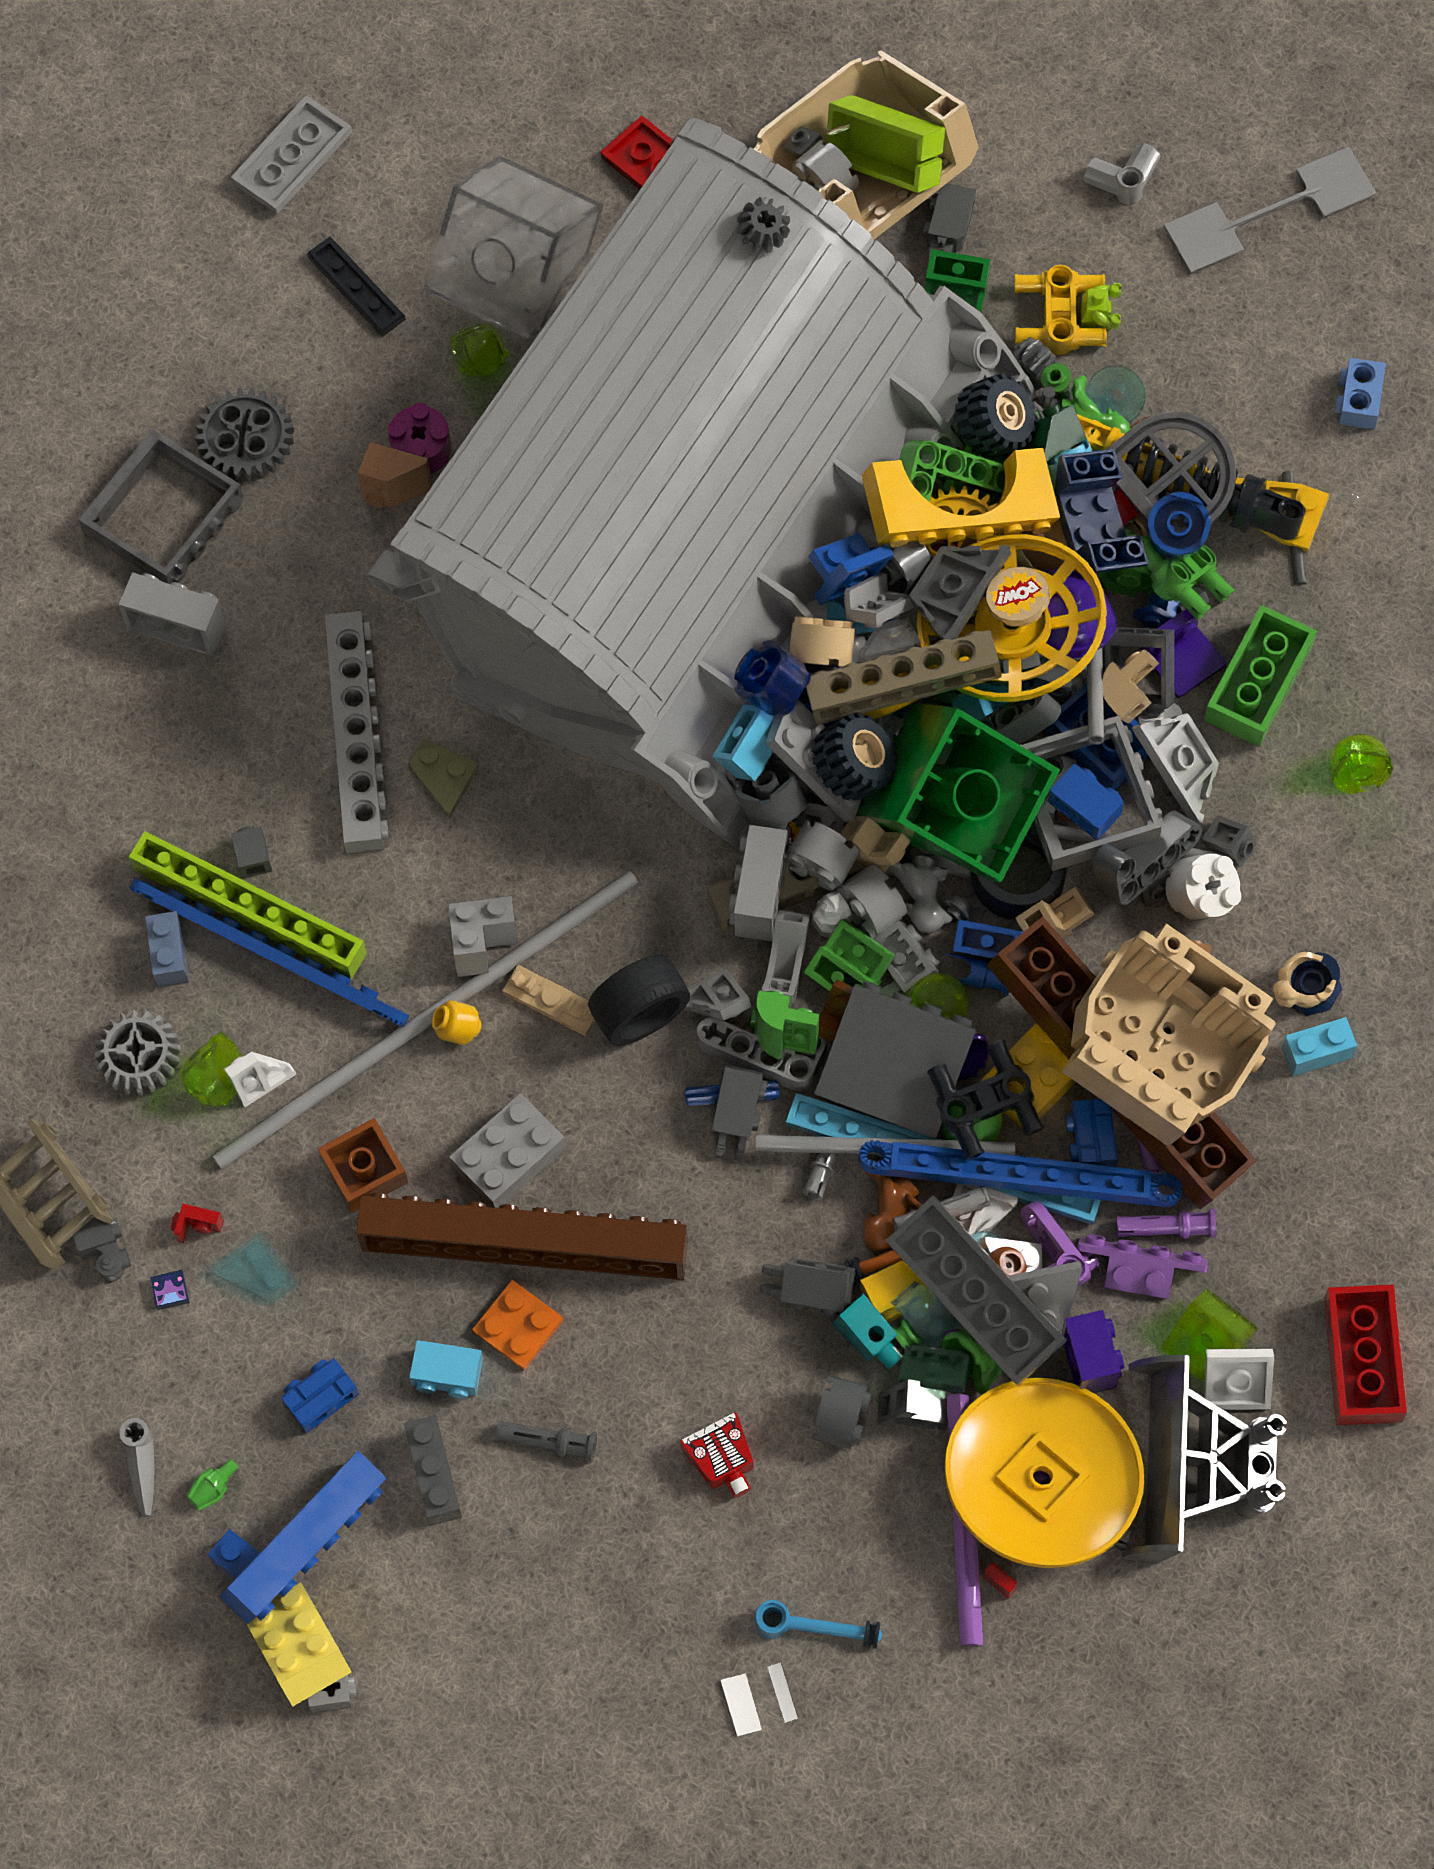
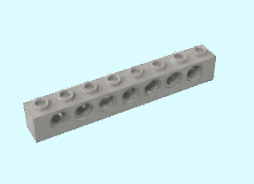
[325,611,389,854]

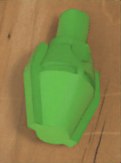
[186,1459,238,1511]

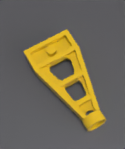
[1208,471,1329,552]

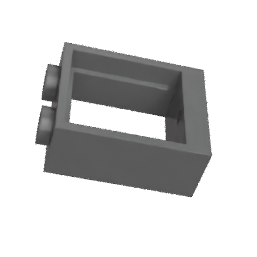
[1105,627,1175,714]

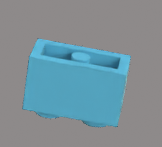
[712,704,775,781]
[1282,1017,1357,1076]
[409,1340,483,1399]

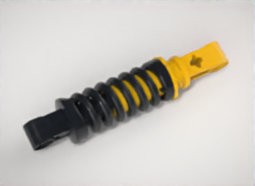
[1071,414,1305,540]

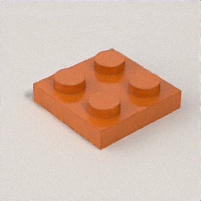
[472,1280,564,1370]

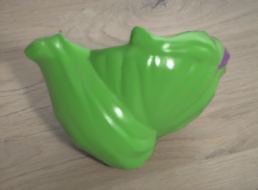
[941,1328,1002,1395]

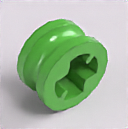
[892,1319,922,1352]

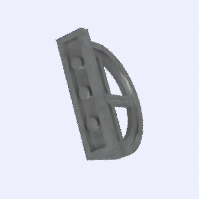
[1106,412,1236,533]

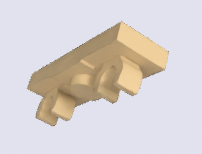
[502,965,595,1036]

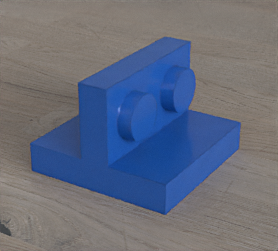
[808,533,894,606]

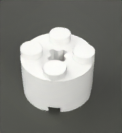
[1166,854,1241,920]

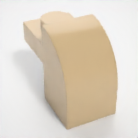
[1102,650,1159,724]
[840,816,911,873]
[1016,887,1095,939]

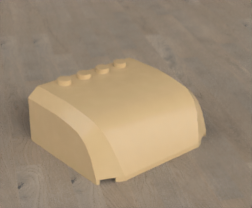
[754,50,979,240]

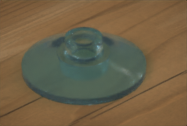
[1086,365,1146,423]

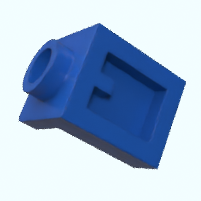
[1133,591,1178,629]

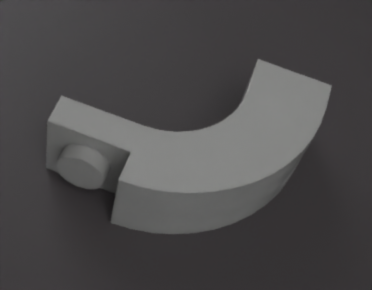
[761,910,810,1007]

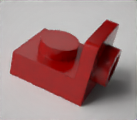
[171,1203,224,1243]

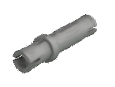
[892,1186,991,1231]

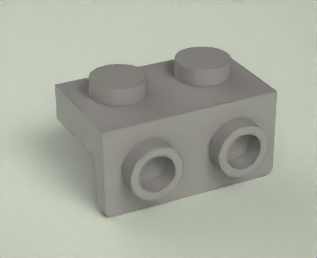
[844,573,914,628]

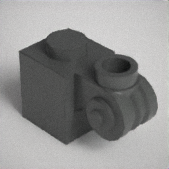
[73,1217,131,1282]

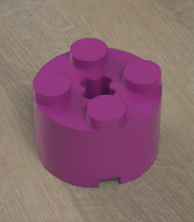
[388,403,451,474]

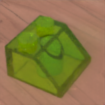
[1160,1288,1259,1383]

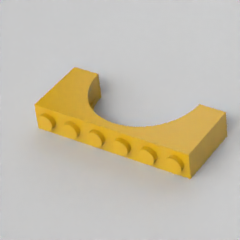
[862,448,1060,547]

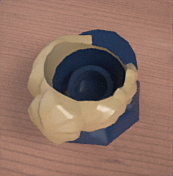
[1273,952,1342,1016]

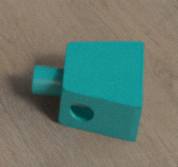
[832,1294,903,1370]

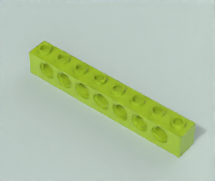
[129,831,367,980]

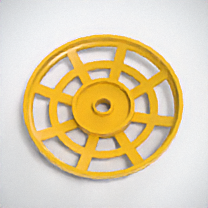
[917,534,1107,702]

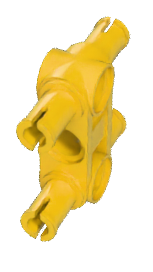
[1014,264,1107,355]

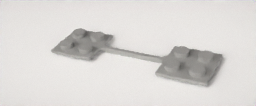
[1164,147,1377,273]

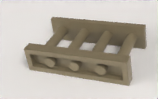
[0,1118,114,1270]

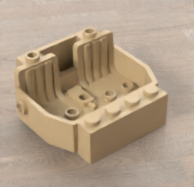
[1061,923,1276,1146]

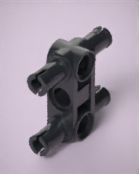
[927,1039,1044,1161]

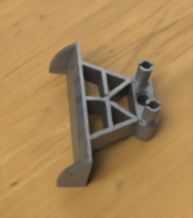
[1121,1355,1287,1564]

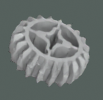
[94,1010,181,1096]

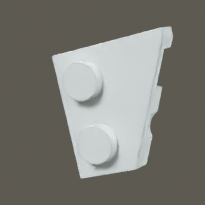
[225,1052,296,1107]

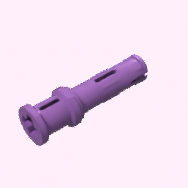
[1117,1209,1216,1239]

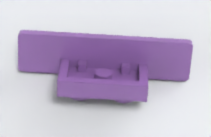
[1077,1234,1208,1299]

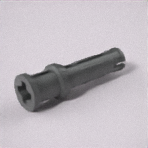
[495,1420,597,1462]

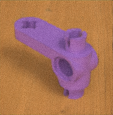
[1021,1201,1099,1289]

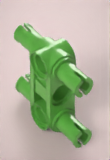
[1143,540,1235,621]

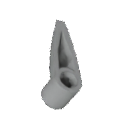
[119,1418,155,1517]

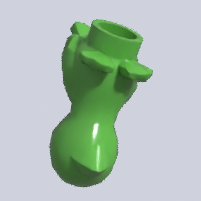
[1061,375,1130,433]

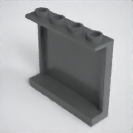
[815,981,977,1139]

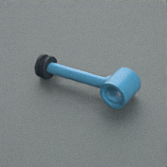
[755,1600,882,1649]

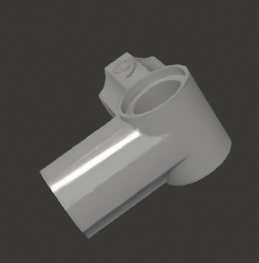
[1084,143,1160,205]

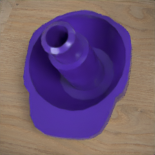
[1044,568,1117,658]

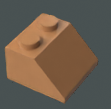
[358,442,432,508]

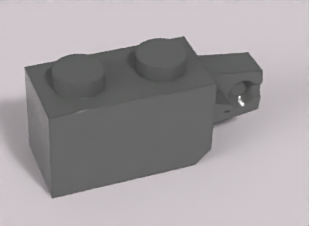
[923,183,976,264]

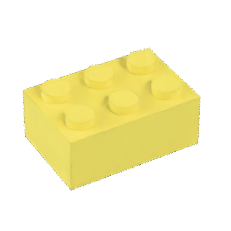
[246,1582,352,1707]

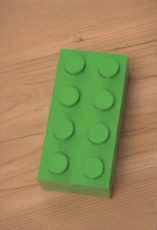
[1204,605,1317,747]

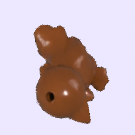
[863,1171,920,1252]

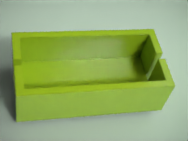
[826,95,945,193]

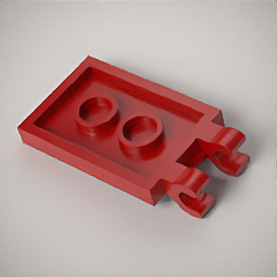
[600,115,672,190]

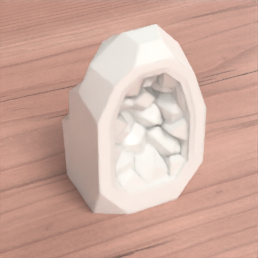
[811,891,852,938]

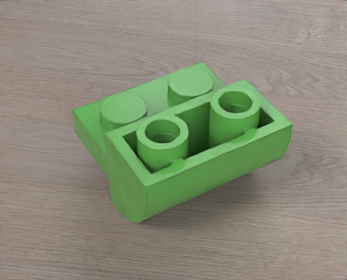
[756,990,819,1060]

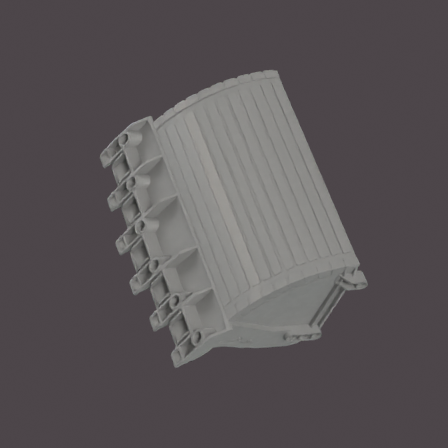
[366,117,1036,849]

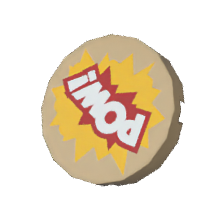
[986,567,1050,626]

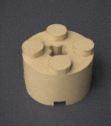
[788,616,855,666]

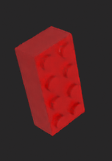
[1324,1284,1407,1426]

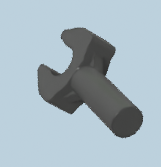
[1037,386,1060,410]

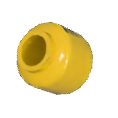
[432,1000,482,1045]

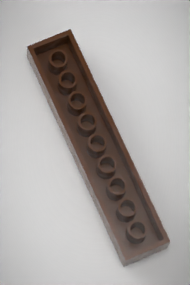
[986,916,1257,1210]
[356,1193,688,1280]

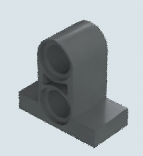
[878,1379,953,1430]

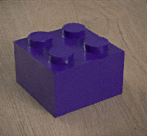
[1061,1310,1124,1393]

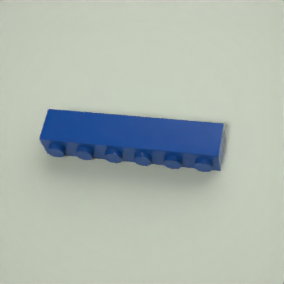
[219,1451,387,1624]

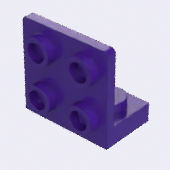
[1141,609,1227,698]

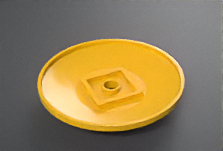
[944,1378,1144,1568]

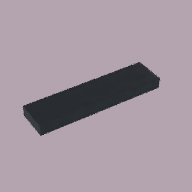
[307,236,406,337]

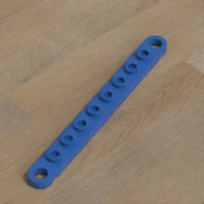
[129,877,410,1027]
[858,1140,1183,1207]

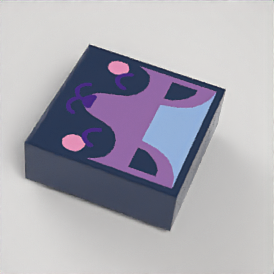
[150,1270,190,1310]

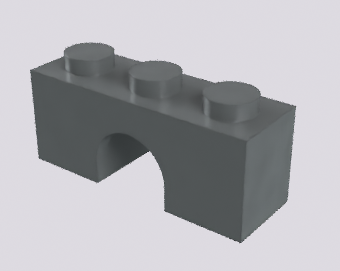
[404,1415,462,1526]

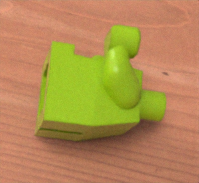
[1080,283,1121,330]

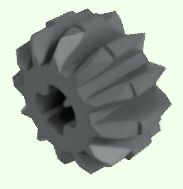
[737,197,790,253]
[1011,337,1059,390]

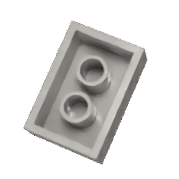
[119,572,226,656]
[729,825,788,942]
[449,1093,566,1208]

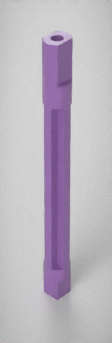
[946,1394,983,1646]

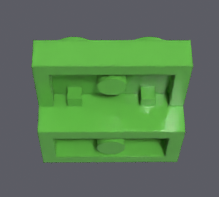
[804,919,895,991]

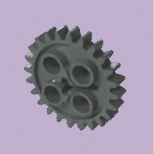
[195,388,294,481]

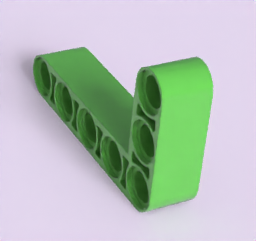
[899,440,1005,501]

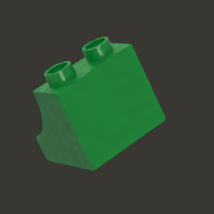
[856,703,1060,882]

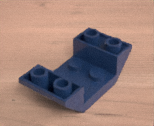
[1054,449,1149,573]

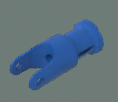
[940,953,1010,996]

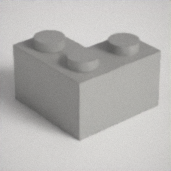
[449,896,518,977]

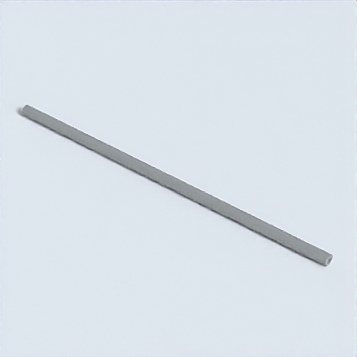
[212,871,638,1169]

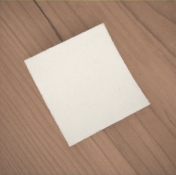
[720,1662,798,1736]

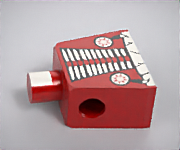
[680,1412,754,1498]

